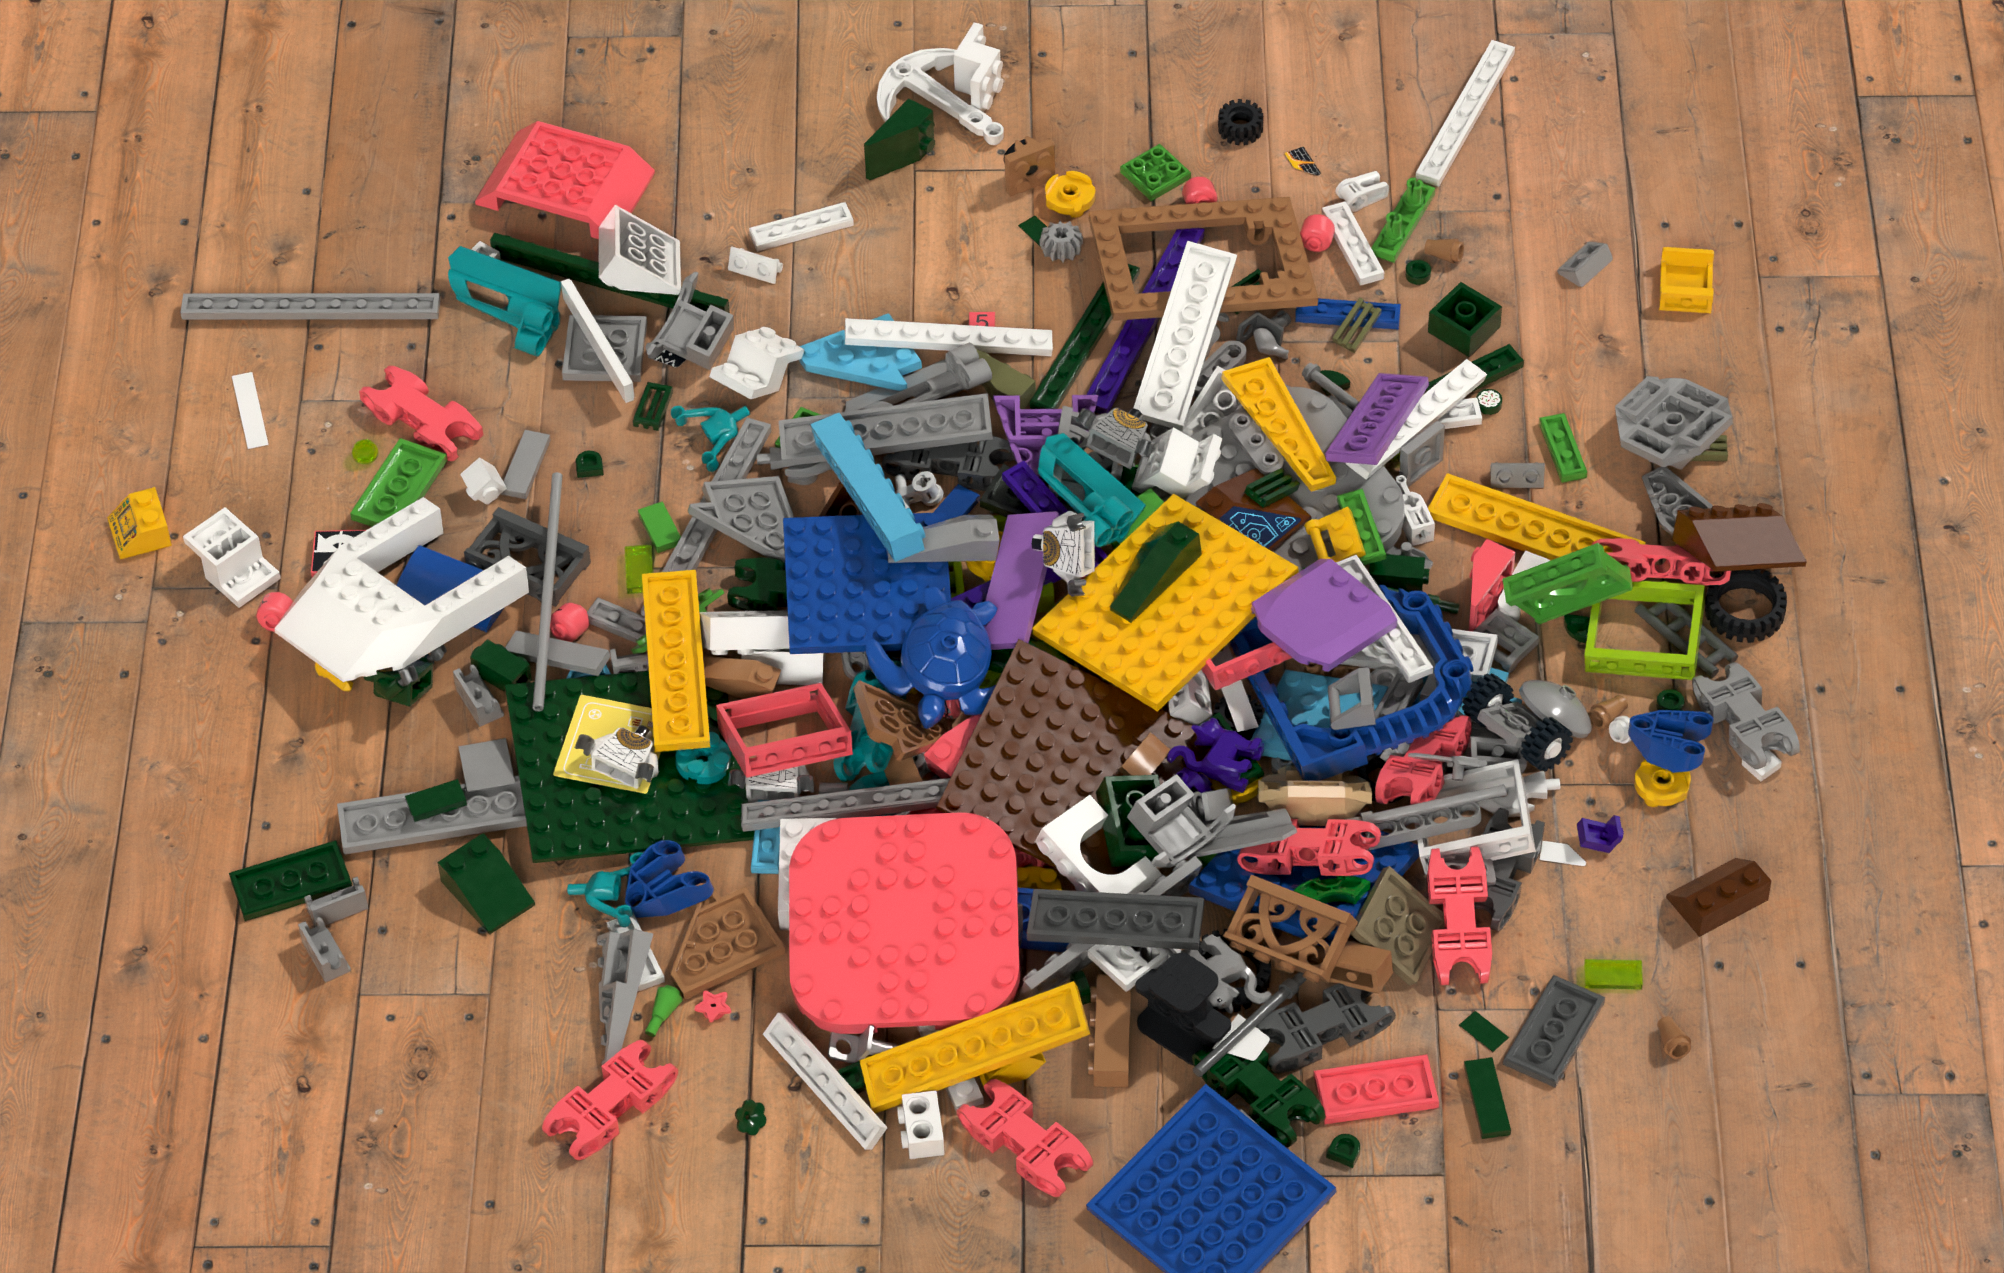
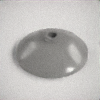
[1519,680,1592,738]

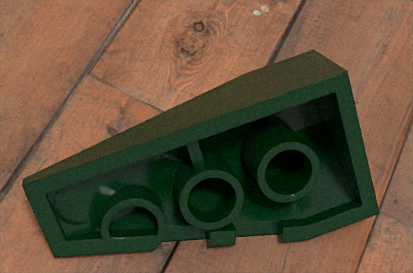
[1110,521,1202,623]

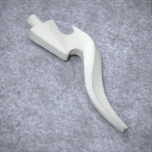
[1477,771,1560,817]

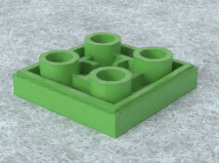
[1120,144,1191,201]

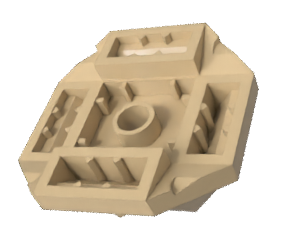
[1258,765,1372,826]

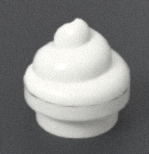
[1609,716,1632,744]

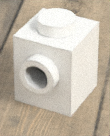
[460,457,507,505]

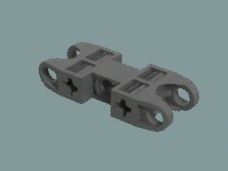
[882,436,1015,491]
[1474,808,1545,931]
[1256,983,1396,1074]

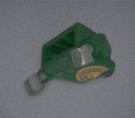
[364,644,447,707]

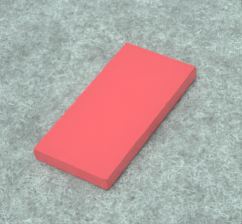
[1313,1054,1439,1125]

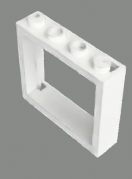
[1415,759,1536,875]

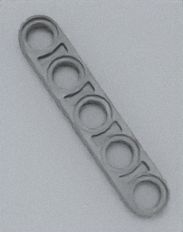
[1361,802,1481,851]

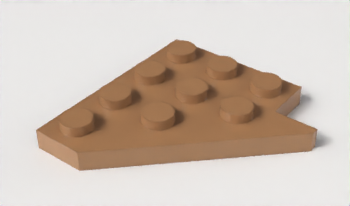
[853,680,952,761]
[671,886,785,1000]

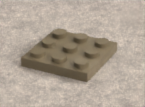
[1350,866,1445,986]

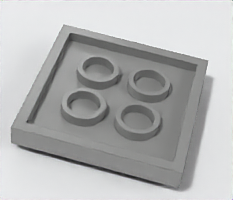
[562,315,647,382]

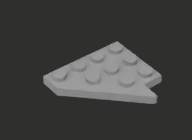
[688,476,794,563]

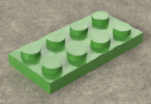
[350,438,448,527]

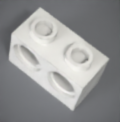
[1168,670,1212,725]
[897,1091,944,1159]

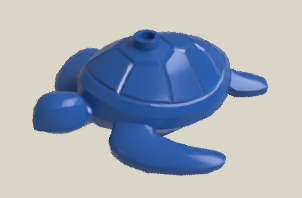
[865,587,998,729]

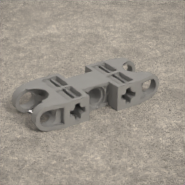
[1692,662,1800,769]

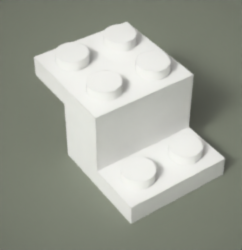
[953,22,1003,113]
[709,327,804,399]
[1132,427,1222,499]
[183,507,281,608]
[1088,944,1182,992]

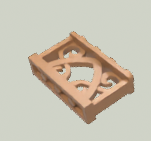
[1223,875,1358,984]

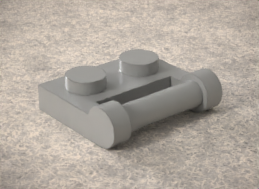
[1473,609,1540,673]

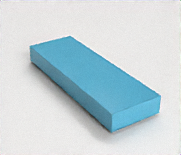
[751,800,780,874]

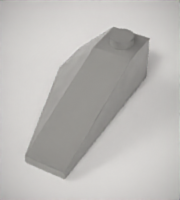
[1642,466,1713,537]
[887,515,999,563]

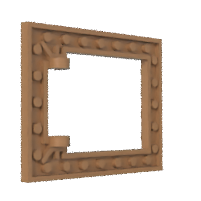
[1089,197,1318,321]

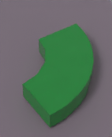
[1293,876,1370,904]

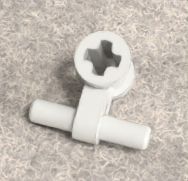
[895,471,944,509]

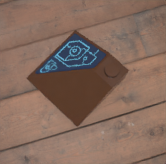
[1196,468,1312,552]

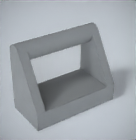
[1328,667,1376,730]

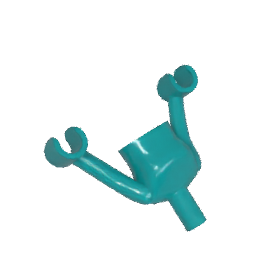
[671,406,750,472]
[567,852,643,927]

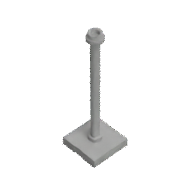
[1302,363,1445,487]

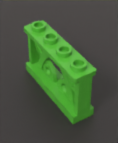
[1503,543,1633,624]

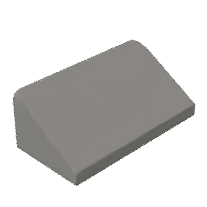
[1557,242,1613,287]

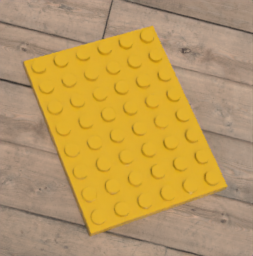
[1032,494,1299,712]

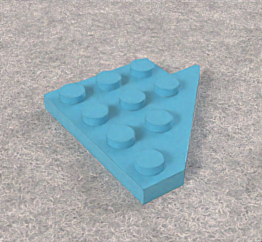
[799,313,922,391]

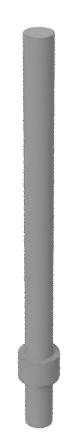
[1344,785,1507,825]

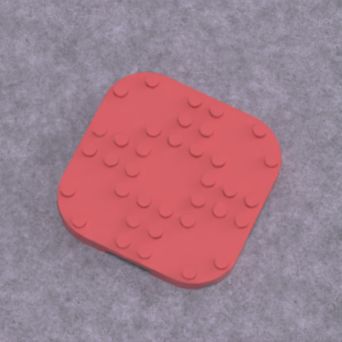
[789,813,1020,1034]

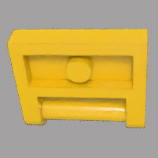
[1304,506,1366,562]

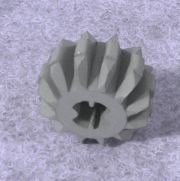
[1040,220,1083,263]

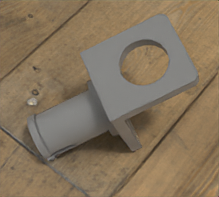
[828,1025,896,1064]

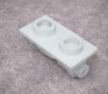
[728,246,783,284]

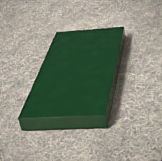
[229,840,352,921]

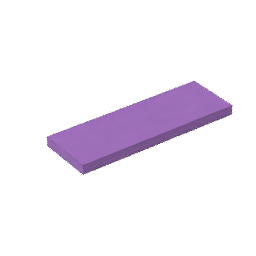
[1325,373,1429,465]
[984,511,1059,650]

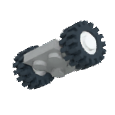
[1462,673,1573,772]

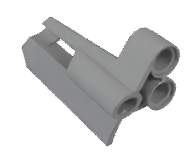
[845,342,992,412]
[1185,792,1297,860]

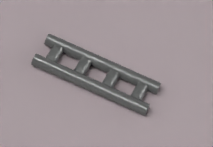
[1635,602,1738,677]

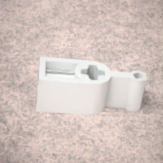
[1396,475,1435,546]

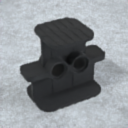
[1135,953,1231,1065]

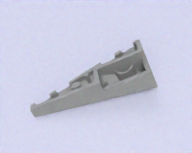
[597,929,653,1065]

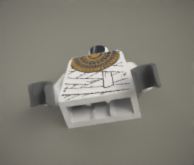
[1031,511,1095,596]
[574,725,659,789]
[728,765,814,802]

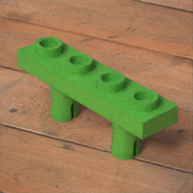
[1371,178,1436,263]

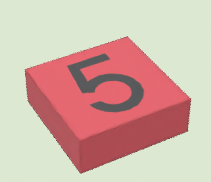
[969,312,995,327]

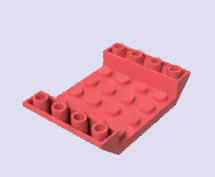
[475,121,655,239]

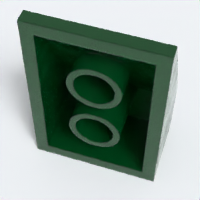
[864,98,935,180]
[437,833,535,935]

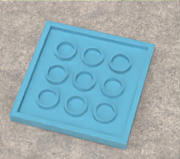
[1250,670,1388,771]

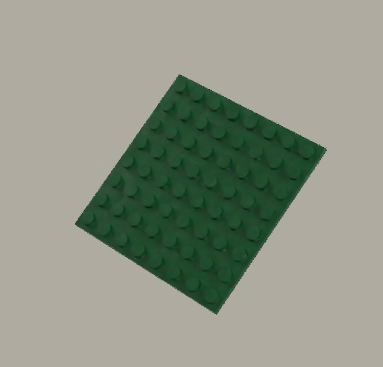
[505,670,754,863]

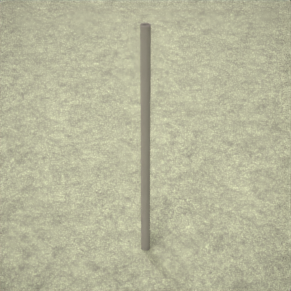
[533,472,563,712]

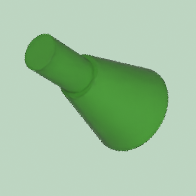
[645,985,683,1037]

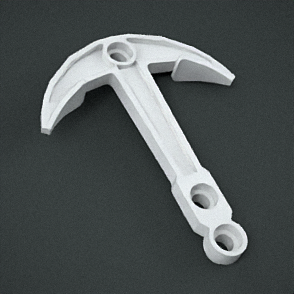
[877,48,1004,145]

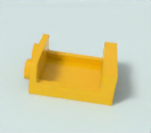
[1659,247,1714,313]

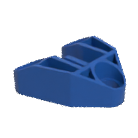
[1628,710,1713,773]
[625,840,714,918]

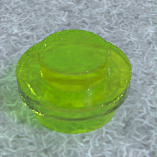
[352,439,379,464]

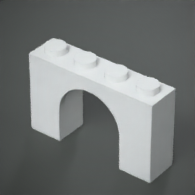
[1035,795,1162,894]

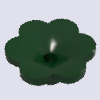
[735,1099,767,1136]

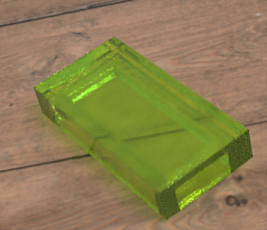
[625,545,653,594]
[1584,959,1643,990]

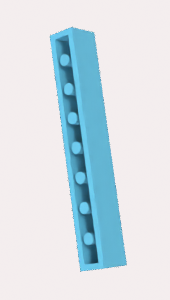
[810,412,926,562]

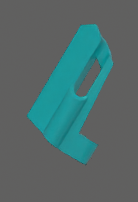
[448,246,561,357]
[1038,433,1146,547]

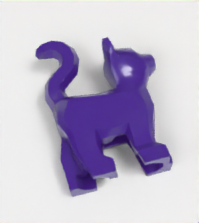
[1166,718,1264,793]

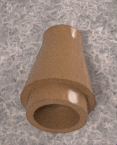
[1424,238,1464,264]
[1588,695,1628,729]
[1657,1016,1691,1059]

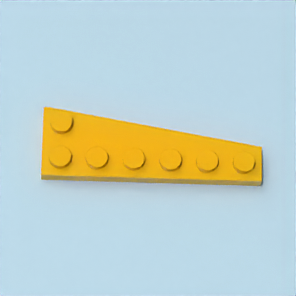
[1221,357,1336,492]

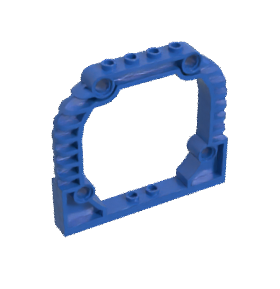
[1229,585,1474,781]

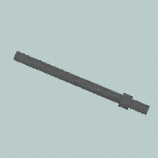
[1193,972,1307,1077]

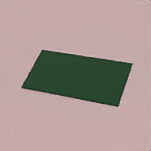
[1018,216,1047,246]
[1459,1011,1509,1052]

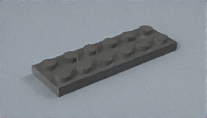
[1027,889,1204,950]

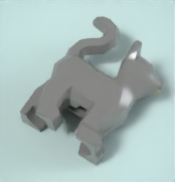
[1181,934,1272,1013]

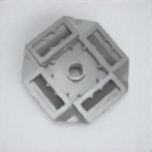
[1615,376,1733,470]

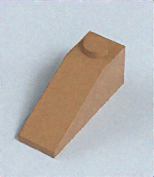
[703,657,781,699]

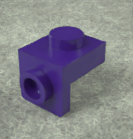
[1174,767,1213,793]
[1577,815,1624,853]

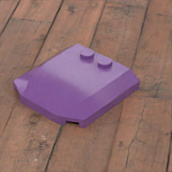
[1251,559,1397,672]

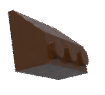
[1666,858,1772,937]

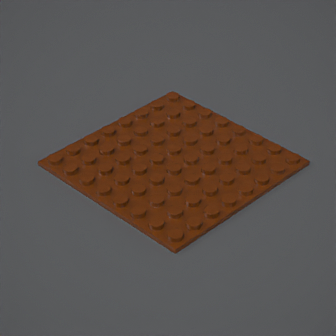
[936,639,1211,875]

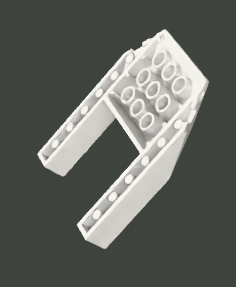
[275,497,529,682]

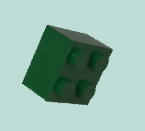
[1428,282,1502,357]

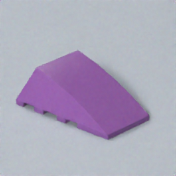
[993,395,1098,479]

